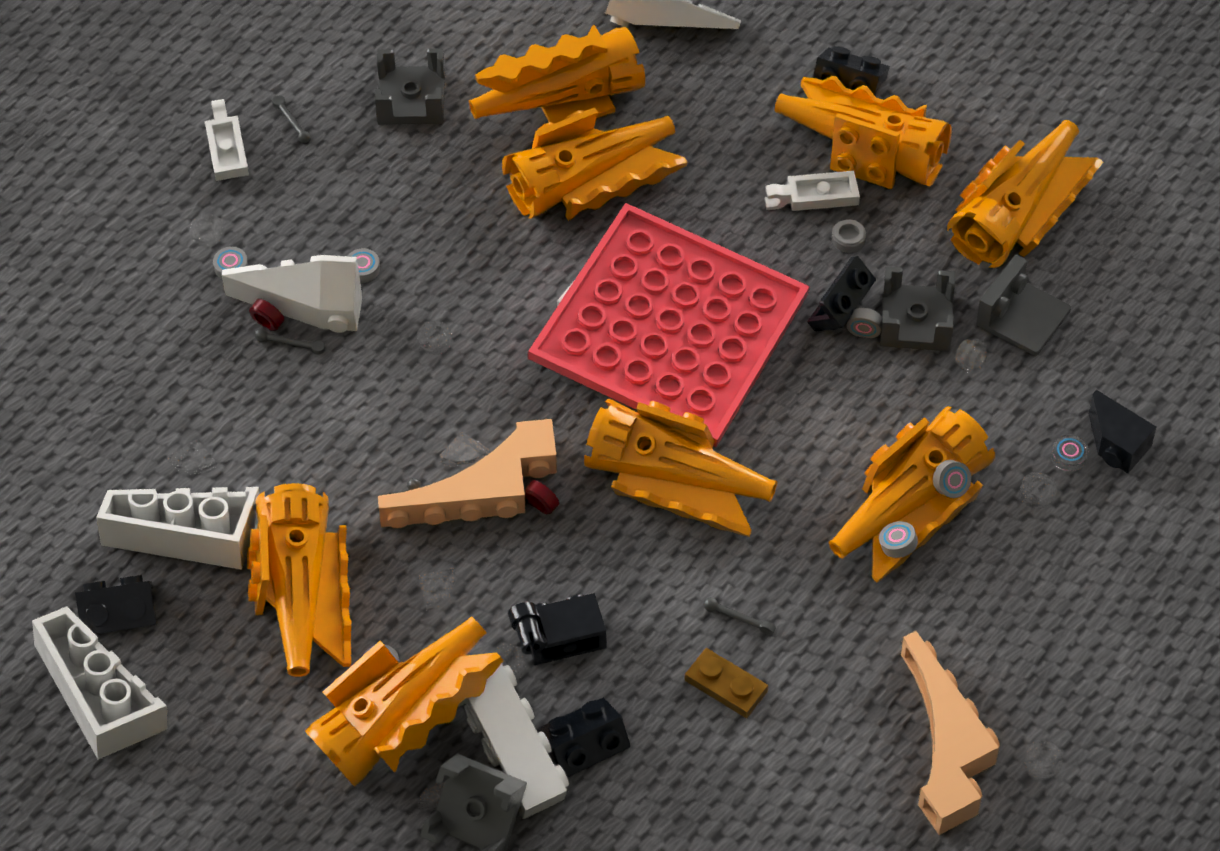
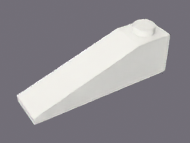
[605,0,741,29]
[221,255,362,333]

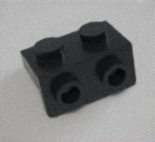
[813,46,890,97]
[807,256,876,332]
[75,575,157,635]
[537,697,630,778]

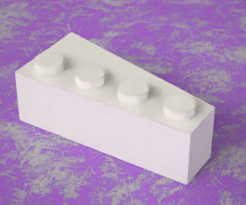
[96,487,260,570]
[32,607,167,759]
[458,664,569,819]

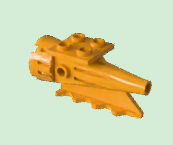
[469,25,645,123]
[774,75,952,189]
[502,107,688,221]
[947,120,1103,268]
[584,399,777,537]
[829,406,995,583]
[247,483,352,677]
[305,616,504,787]

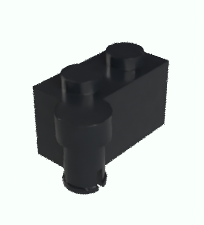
[508,593,607,665]

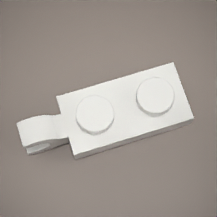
[205,99,249,181]
[764,171,860,211]

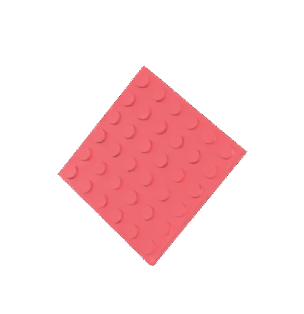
[528,203,810,447]

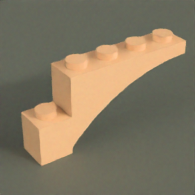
[378,419,557,528]
[901,631,1000,835]

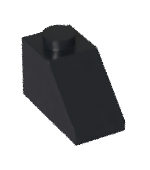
[1088,390,1157,473]

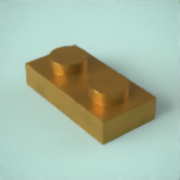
[685,648,768,719]

